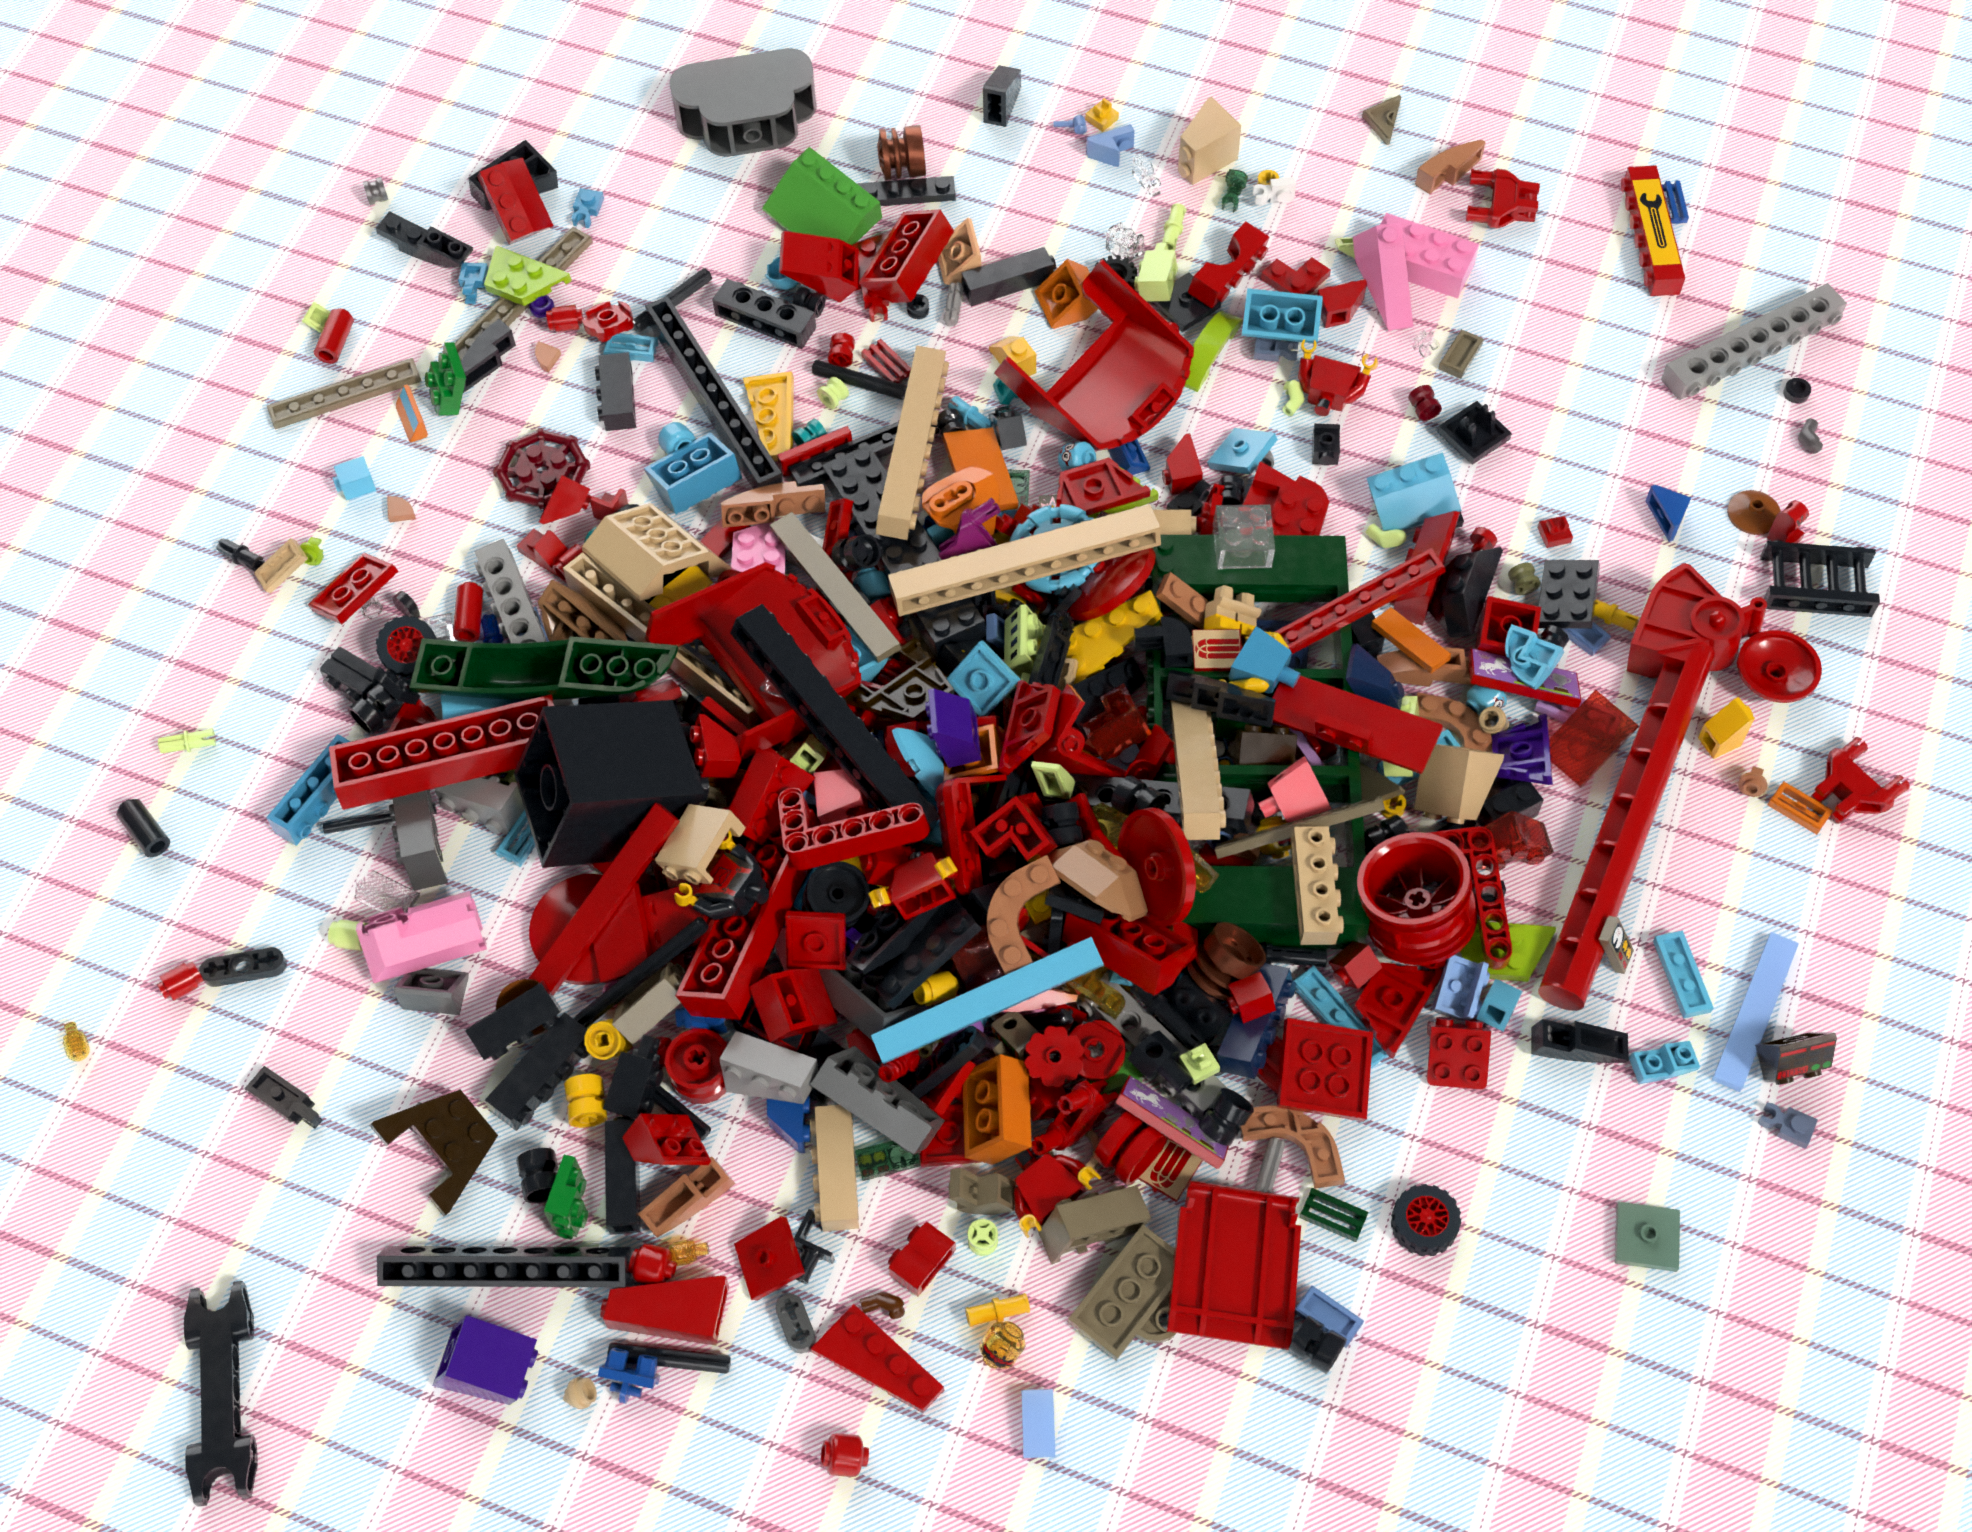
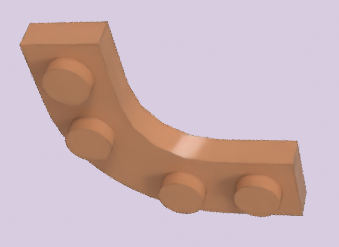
[1416,692,1492,752]
[987,855,1061,975]
[1239,1105,1345,1189]

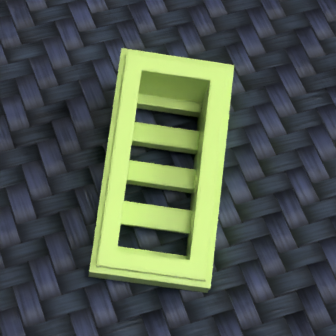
[1031,761,1075,799]

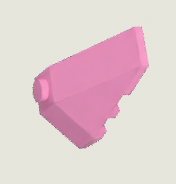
[1353,222,1413,331]

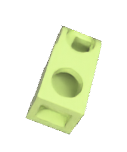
[789,733,827,774]

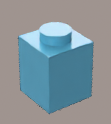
[332,456,377,500]
[1476,979,1523,1032]

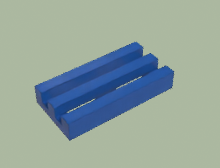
[1662,180,1689,224]

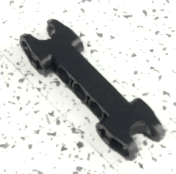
[184,1281,258,1507]

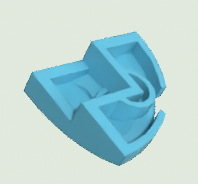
[1505,624,1564,690]
[892,728,944,798]

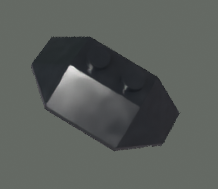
[1428,547,1503,638]

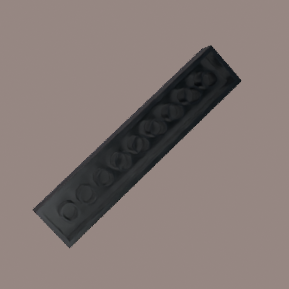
[822,445,986,660]

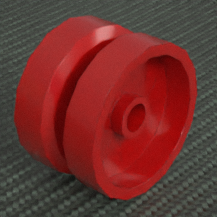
[665,1028,727,1104]
[1093,1111,1168,1186]

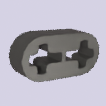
[776,1294,816,1354]

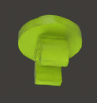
[300,537,324,566]

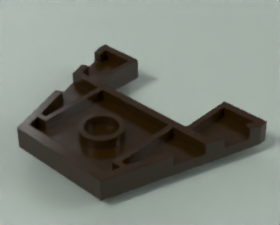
[844,638,954,723]
[369,1089,498,1216]

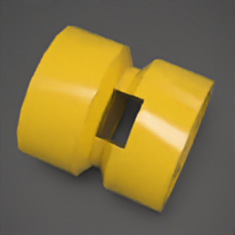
[584,1018,633,1060]
[564,1074,608,1128]

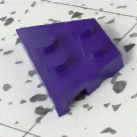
[1492,714,1553,785]

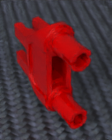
[1466,168,1540,228]
[1810,737,1910,824]
[1031,1079,1118,1156]

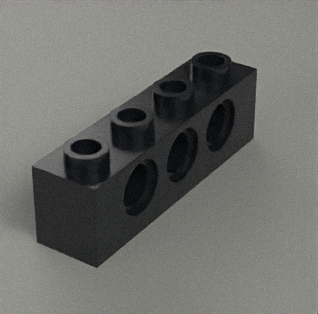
[712,279,816,349]

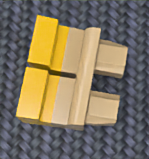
[1204,585,1262,646]

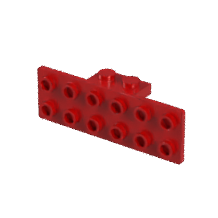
[1273,676,1443,774]

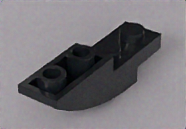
[376,211,473,267]

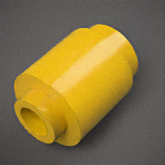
[913,971,959,1006]

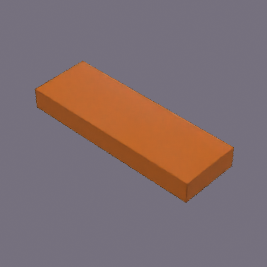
[1371,607,1451,674]

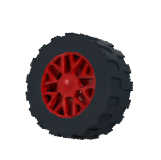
[376,615,438,678]
[1391,1184,1462,1256]

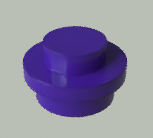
[529,295,555,318]

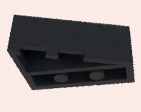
[468,139,558,211]

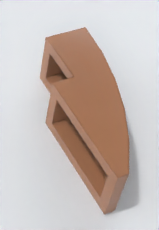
[1415,140,1486,194]
[638,1156,736,1238]

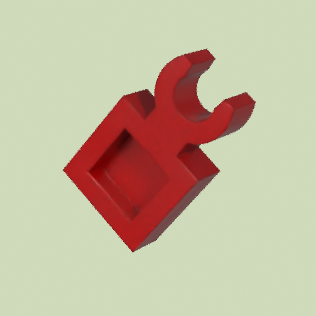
[861,286,889,322]

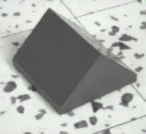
[394,968,469,1015]

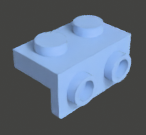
[1431,955,1490,1022]

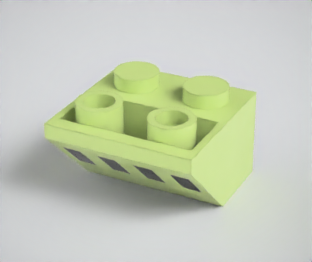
[1004,604,1046,678]

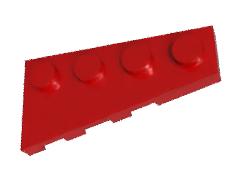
[810,1304,945,1413]

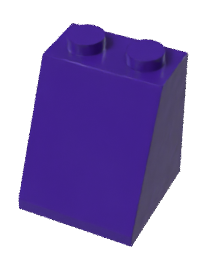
[432,1315,538,1405]

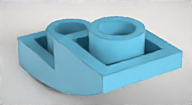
[1629,1041,1701,1084]

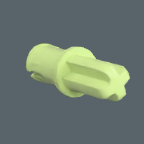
[158,728,216,754]

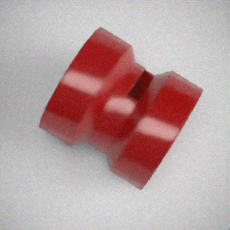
[828,333,855,368]

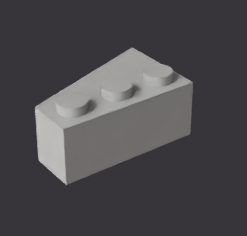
[435,776,525,835]
[719,1031,818,1104]

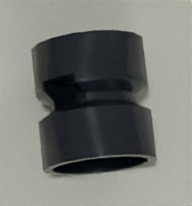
[831,533,881,573]
[348,683,401,735]
[1111,775,1166,816]
[1040,802,1085,849]
[1364,814,1410,856]
[1198,1088,1254,1146]
[516,1148,558,1203]
[1288,1315,1347,1374]

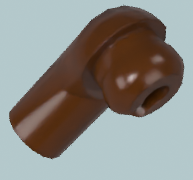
[859,1292,905,1319]

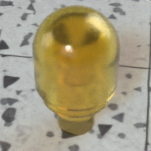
[62,1022,90,1062]
[668,1239,710,1266]

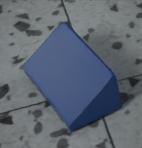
[1108,439,1151,475]

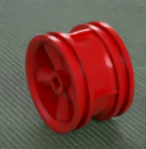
[1357,832,1477,965]

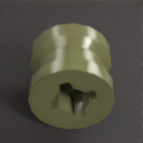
[1508,562,1541,595]

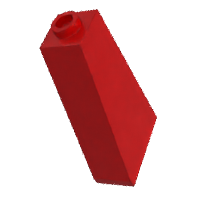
[600,1276,729,1346]

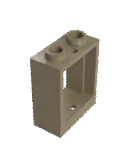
[612,961,686,1045]

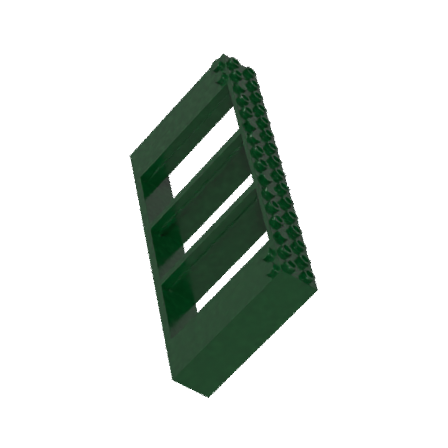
[1145,535,1370,949]

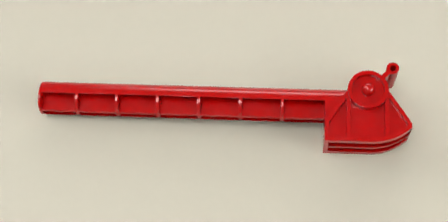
[1538,563,1767,1011]

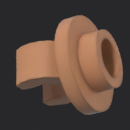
[1738,766,1768,797]

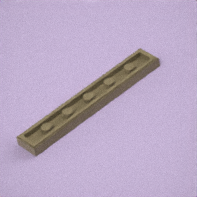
[267,358,422,430]
[1215,796,1385,859]

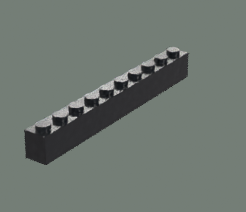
[645,296,783,489]
[730,604,940,846]

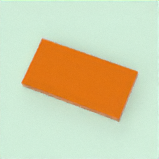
[942,427,1019,511]

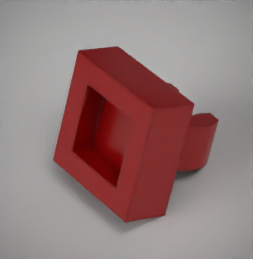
[1537,516,1573,548]

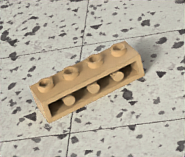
[1291,826,1344,945]

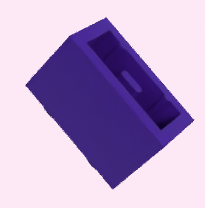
[925,688,981,768]

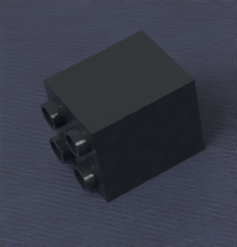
[514,700,709,868]

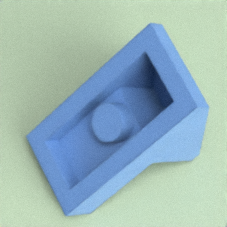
[1086,124,1135,167]

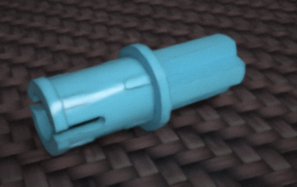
[948,396,993,429]

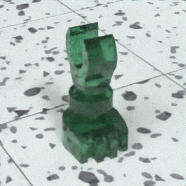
[1222,169,1248,213]

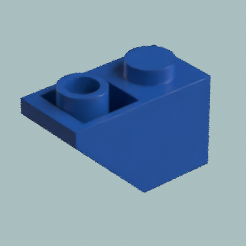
[767,1096,811,1153]

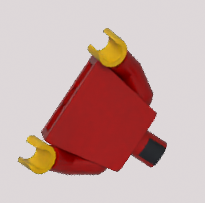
[1298,339,1378,416]
[868,851,959,920]
[1013,1149,1101,1238]

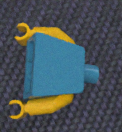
[1220,627,1301,694]

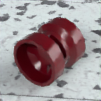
[1408,385,1442,421]

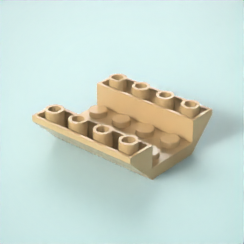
[582,503,731,601]

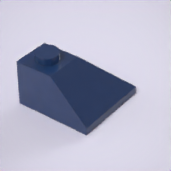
[1345,643,1405,710]

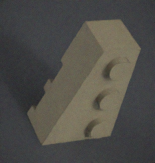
[1038,1185,1151,1265]

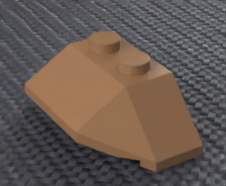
[538,580,627,641]
[1047,839,1148,922]

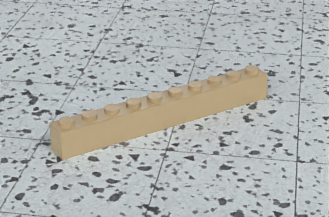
[876,345,949,540]
[888,504,1161,616]
[563,552,764,729]
[1170,700,1226,840]

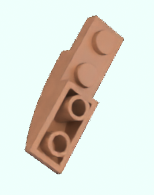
[721,481,825,528]
[1375,647,1474,687]

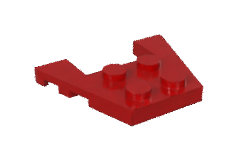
[1235,462,1330,536]

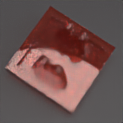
[952,922,1005,992]

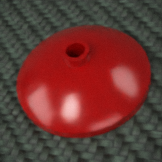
[1737,630,1822,703]

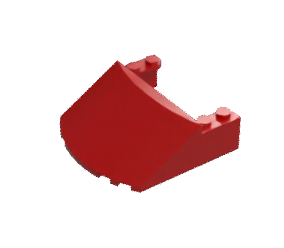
[994,259,1194,451]
[645,562,861,761]

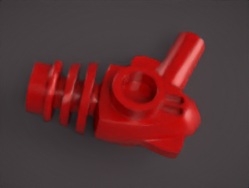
[878,1049,920,1083]

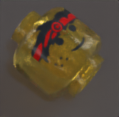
[979,1321,1026,1369]

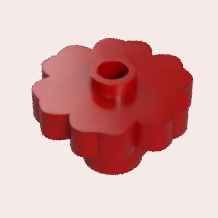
[1023,1026,1084,1087]

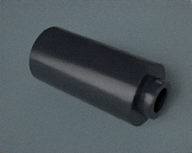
[116,799,170,858]

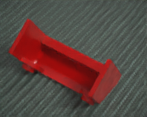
[1031,684,1175,780]
[935,775,1007,897]

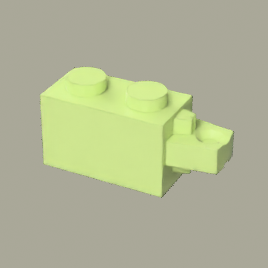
[1134,243,1178,301]

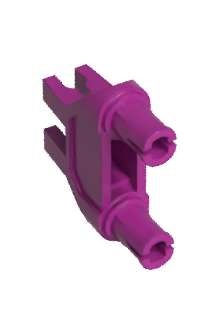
[939,498,1024,560]

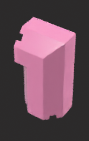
[356,890,487,984]

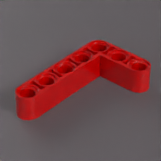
[778,787,930,870]
[1428,826,1512,970]

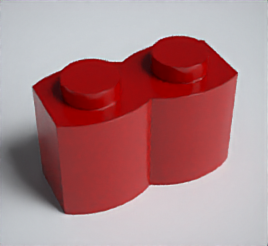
[888,1221,956,1297]

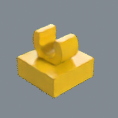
[1085,98,1119,132]

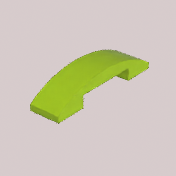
[1184,310,1243,392]

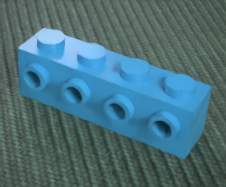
[266,734,351,846]

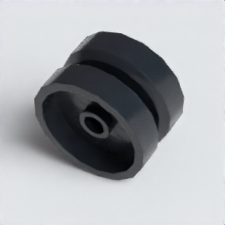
[801,861,870,931]

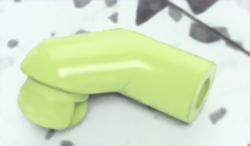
[1282,380,1305,416]
[1365,523,1407,548]

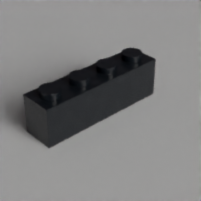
[485,1012,590,1131]

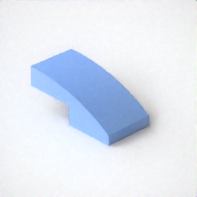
[1021,1389,1056,1458]

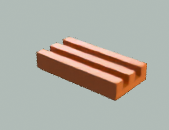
[1767,781,1833,835]

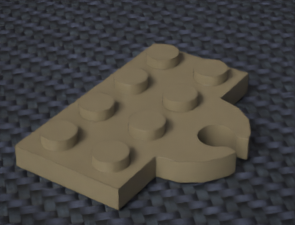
[1067,1224,1176,1361]

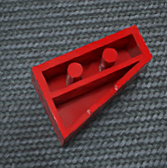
[728,748,816,845]

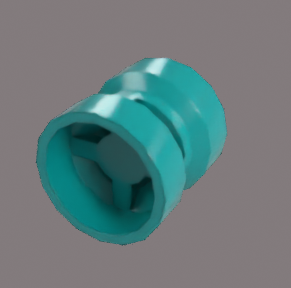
[792,418,827,446]

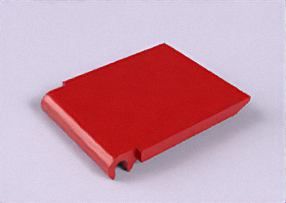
[1166,1180,1302,1350]

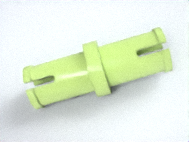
[1161,203,1187,250]

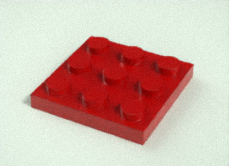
[1277,1018,1374,1122]

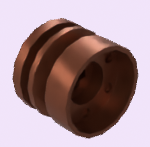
[877,125,926,180]
[1187,922,1266,1001]

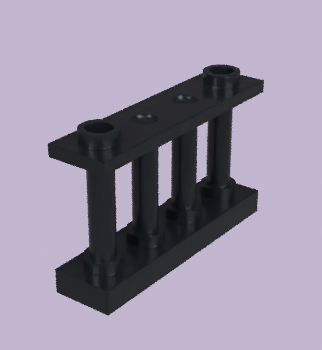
[1760,540,1880,617]

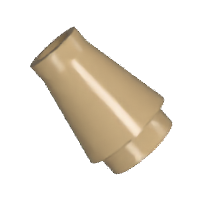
[1479,706,1509,734]

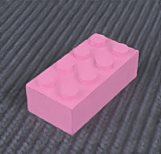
[1380,213,1479,299]

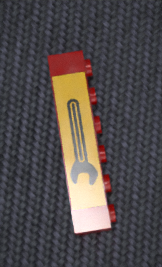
[1621,165,1685,296]

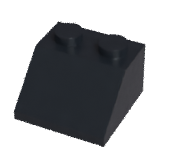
[1477,777,1544,838]

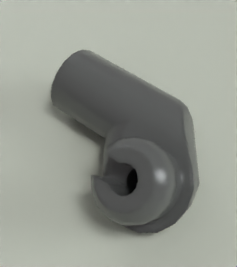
[1798,418,1823,454]

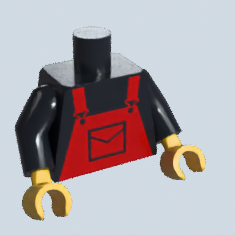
[675,830,769,920]

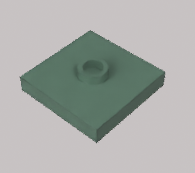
[1615,1202,1680,1272]

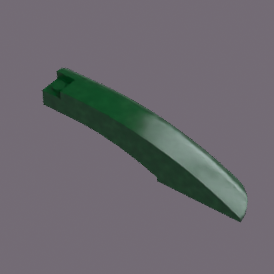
[409,637,678,700]

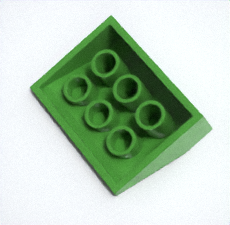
[762,147,883,246]

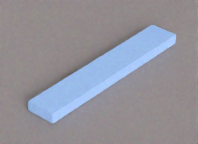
[1712,932,1799,1092]

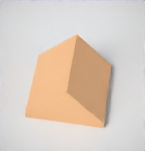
[938,217,981,285]

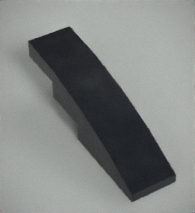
[1165,669,1276,727]

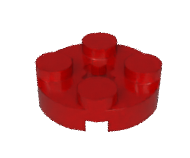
[582,301,634,342]
[1069,1020,1126,1081]

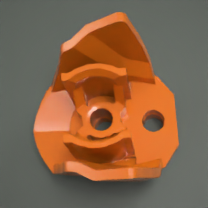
[922,467,1000,536]

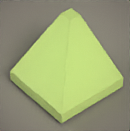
[1335,237,1355,259]
[302,302,330,333]

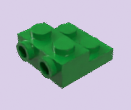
[425,342,466,416]
[544,1154,588,1240]

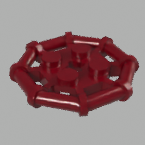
[493,428,591,510]

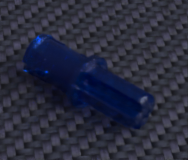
[481,614,504,643]

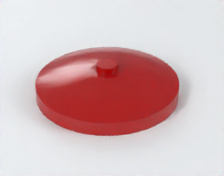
[1066,548,1156,621]
[1118,808,1196,927]
[529,874,603,985]

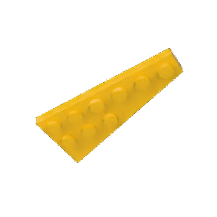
[1016,590,1163,687]

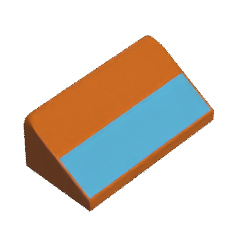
[396,384,428,442]

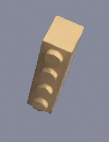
[810,1105,859,1232]

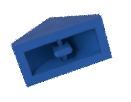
[1645,485,1691,542]

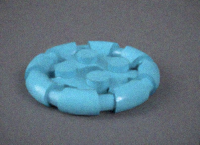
[1010,504,1098,593]

